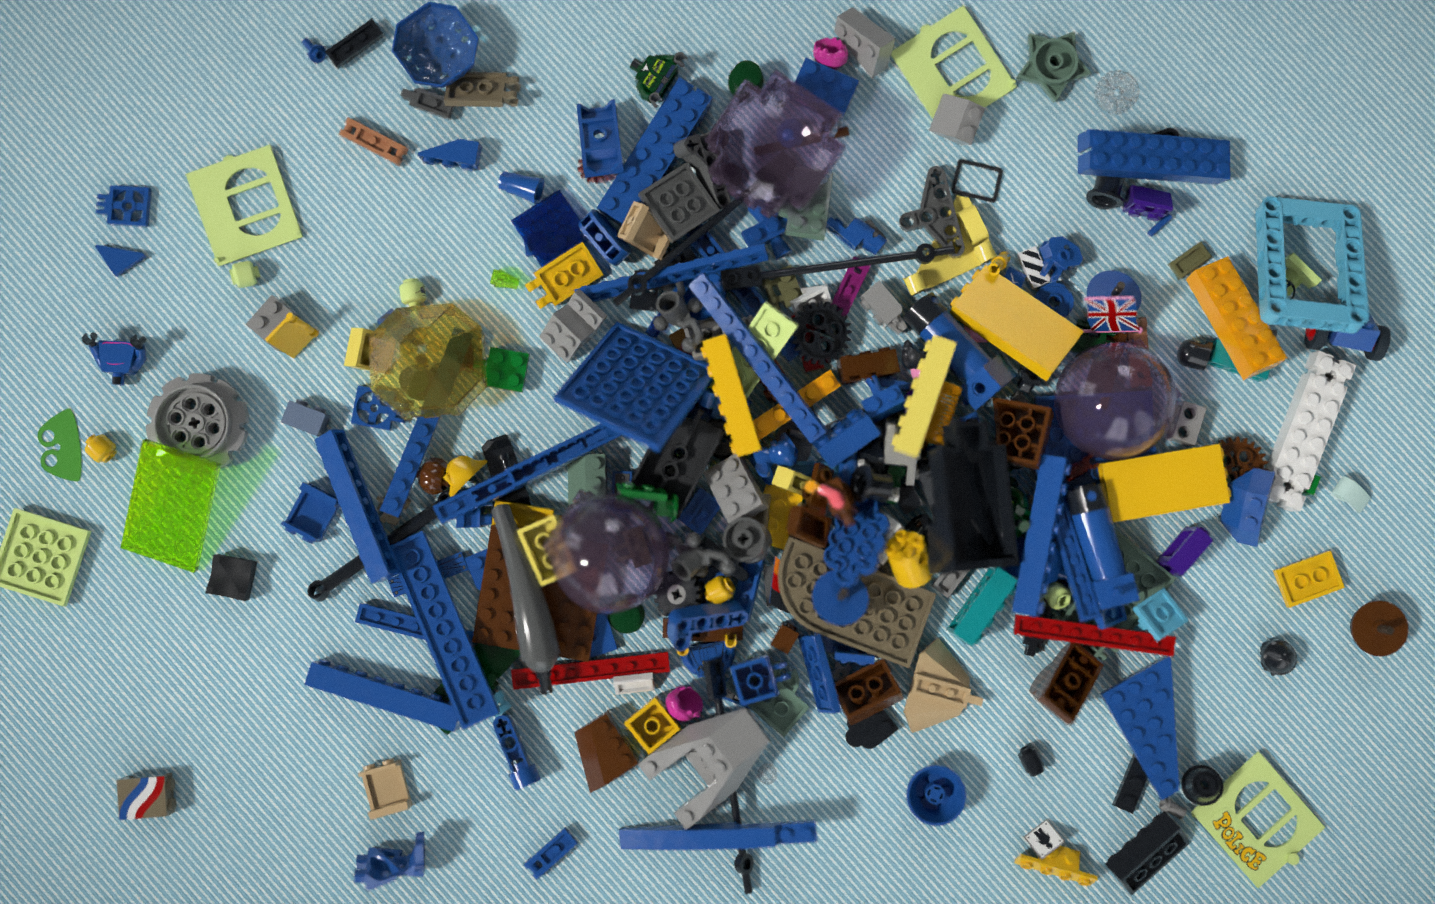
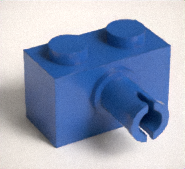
[861,375,906,424]

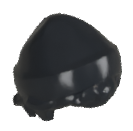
[1260,640,1297,676]

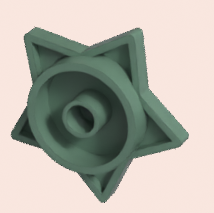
[1016,31,1091,103]

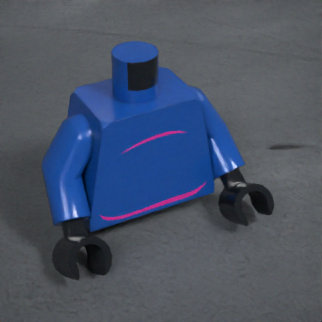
[82,332,147,386]

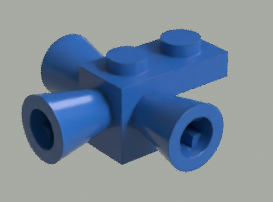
[741,200,793,260]

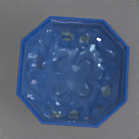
[392,2,479,88]

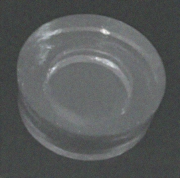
[757,763,777,785]

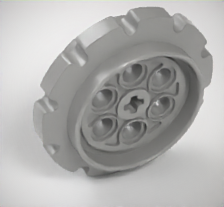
[146,373,249,474]

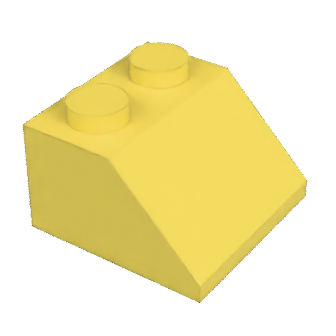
[344,328,396,375]

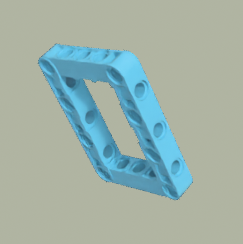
[1255,196,1369,334]

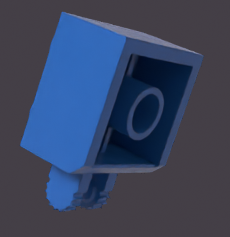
[730,654,791,706]

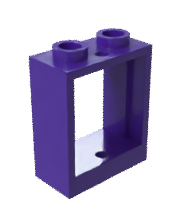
[1155,527,1214,576]

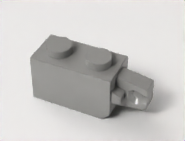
[860,280,907,335]

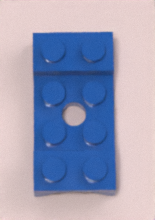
[576,99,624,178]

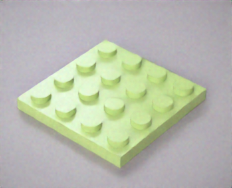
[0,508,92,606]

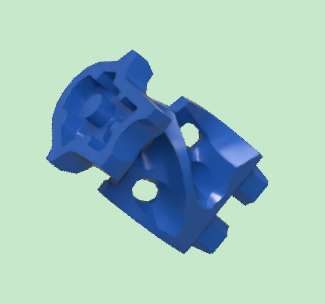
[354,832,425,891]

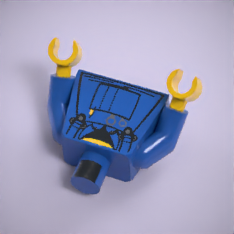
[677,634,737,678]

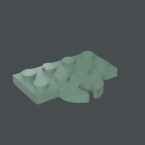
[771,167,833,241]
[726,655,810,737]

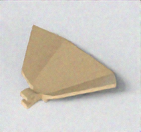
[904,637,983,733]

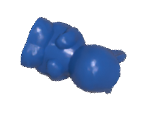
[750,431,799,485]

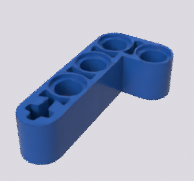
[667,600,748,651]

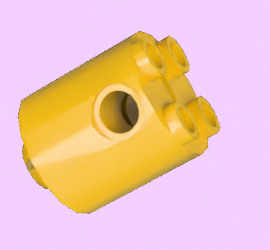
[885,530,933,588]

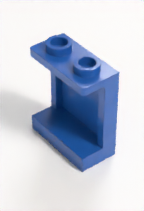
[281,482,340,544]

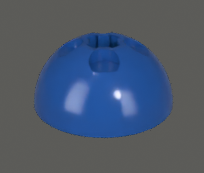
[906,765,966,826]

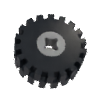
[653,570,706,616]

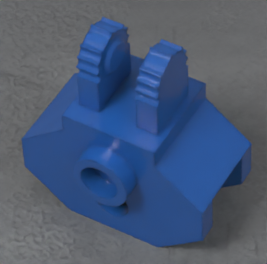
[1039,236,1083,283]

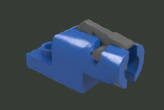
[826,217,887,255]

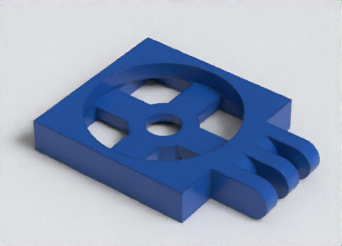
[95,185,152,227]
[351,385,409,431]

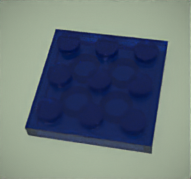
[511,189,589,267]

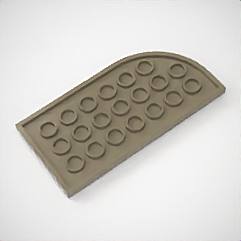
[778,537,936,668]

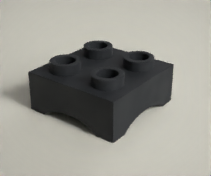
[205,554,257,601]

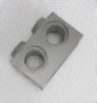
[1166,401,1207,447]

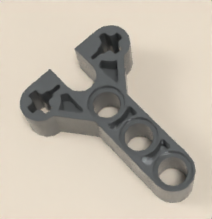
[673,129,731,209]

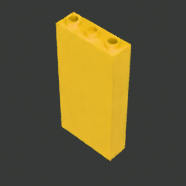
[950,265,1084,382]
[1097,444,1231,522]

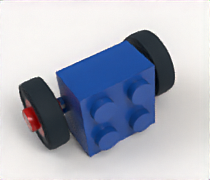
[1304,313,1391,361]

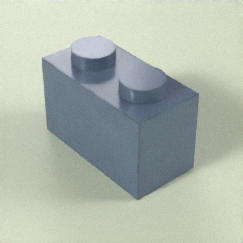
[281,399,331,437]

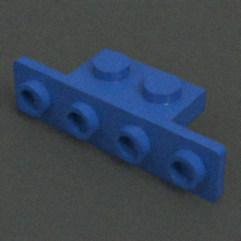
[815,633,880,666]

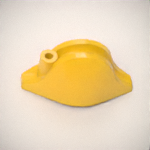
[443,456,488,497]

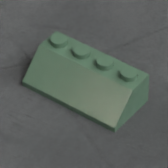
[568,454,608,534]

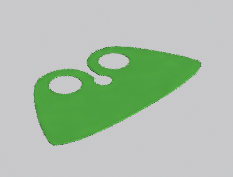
[38,408,82,482]

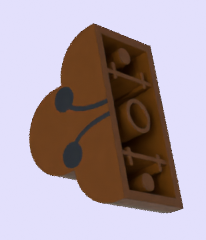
[1029,642,1104,725]

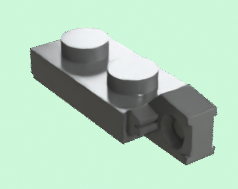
[400,88,455,120]

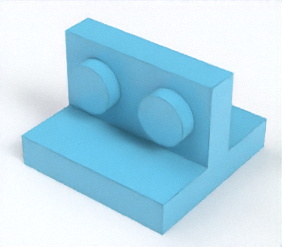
[1132,588,1189,642]

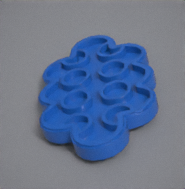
[823,499,891,588]

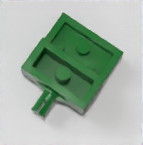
[473,347,530,393]

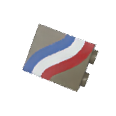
[117,773,176,820]

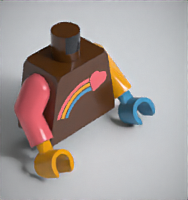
[804,477,859,528]

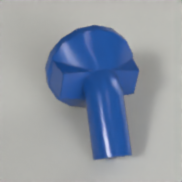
[301,37,326,63]

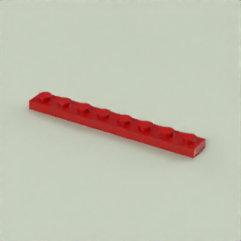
[1013,614,1176,657]
[511,651,670,690]

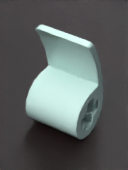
[1331,476,1370,513]

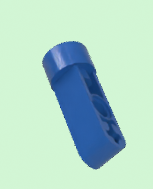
[493,714,541,791]

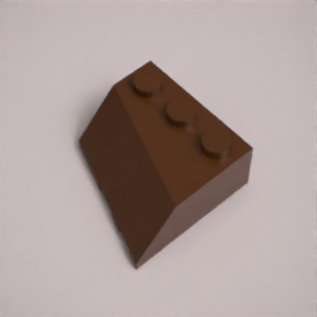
[992,397,1054,470]
[574,710,640,793]

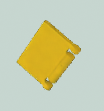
[265,312,319,358]

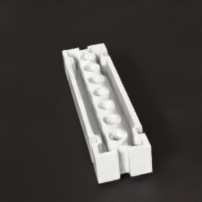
[1266,351,1356,512]

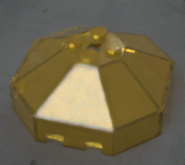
[369,303,487,420]

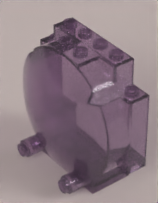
[705,69,846,219]

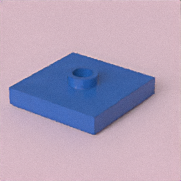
[590,611,618,658]

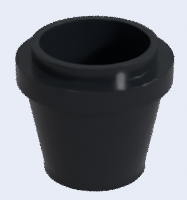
[1181,765,1223,806]

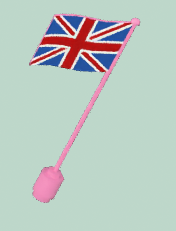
[963,296,1143,343]

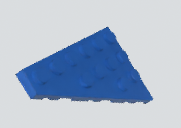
[1100,656,1179,800]

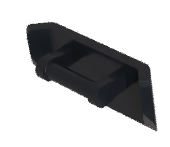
[481,434,531,505]

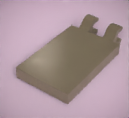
[444,72,521,107]

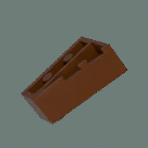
[836,347,900,386]

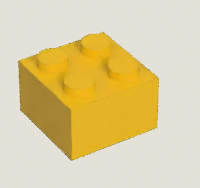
[624,695,681,754]

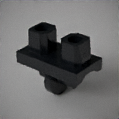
[1016,367,1041,394]

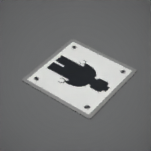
[1024,819,1065,859]

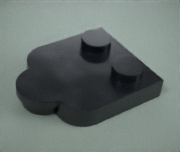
[845,710,899,749]

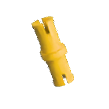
[988,251,1011,276]

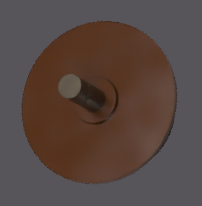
[1350,600,1408,657]

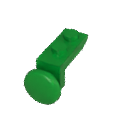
[617,482,678,523]

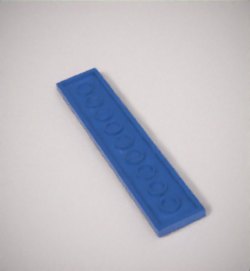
[391,531,501,730]

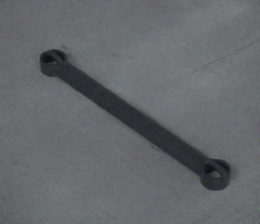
[307,490,456,602]

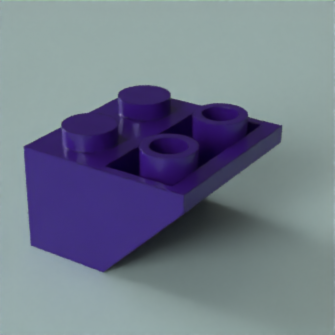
[1122,185,1173,221]

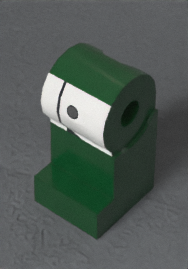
[884,465,906,505]

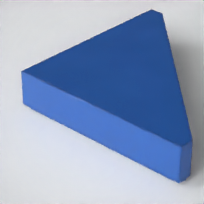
[95,245,147,277]

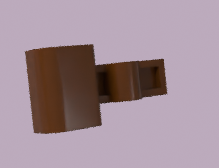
[786,462,834,548]

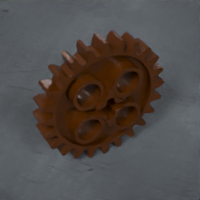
[1218,436,1269,486]

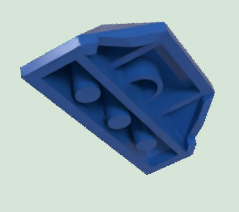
[1220,468,1276,547]

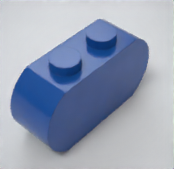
[578,209,632,266]

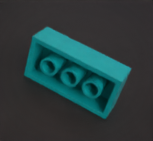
[946,567,1018,646]

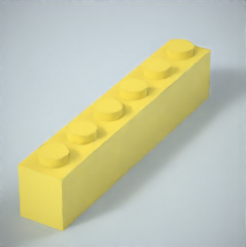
[891,335,957,459]

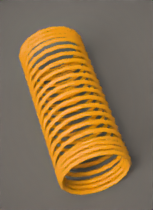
[924,382,962,445]

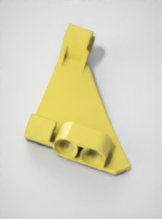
[903,195,997,296]

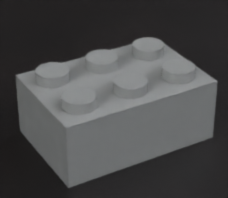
[703,454,769,524]

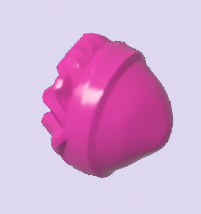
[813,37,848,70]
[665,685,703,721]

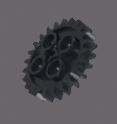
[790,301,852,365]

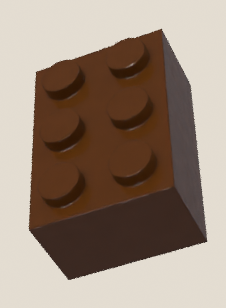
[834,658,904,726]

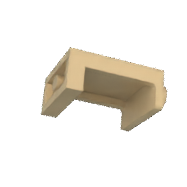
[616,201,670,260]
[358,758,413,820]

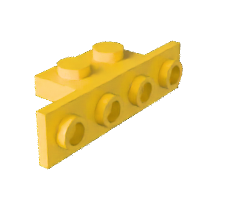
[1014,846,1098,886]

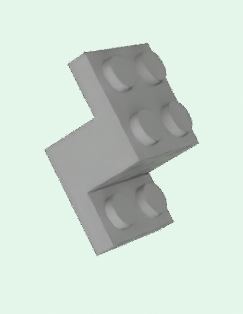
[539,289,607,363]
[882,417,921,485]

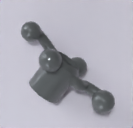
[653,281,704,353]
[660,531,736,581]

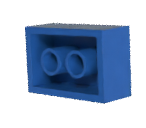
[789,58,859,122]
[812,408,880,469]

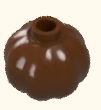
[416,458,450,495]

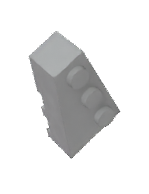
[834,7,896,78]

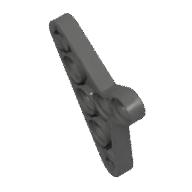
[899,166,965,259]

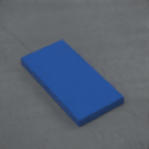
[798,634,841,714]

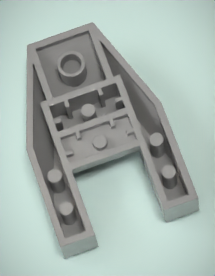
[638,707,770,829]

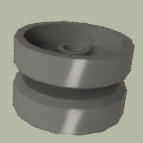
[722,517,772,564]

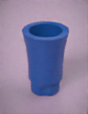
[498,171,544,204]

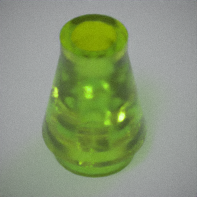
[490,268,520,290]

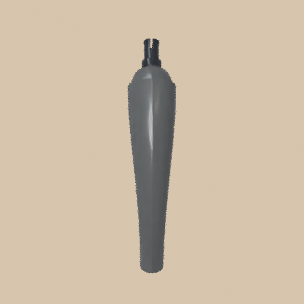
[491,504,560,695]

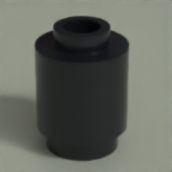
[1018,745,1045,777]

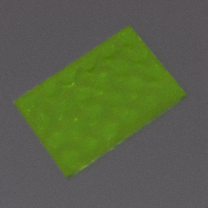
[120,439,221,573]

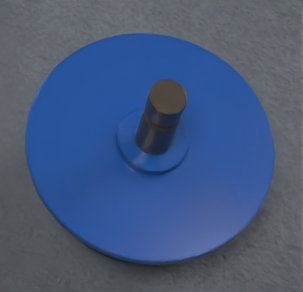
[1087,270,1142,311]
[812,570,868,626]

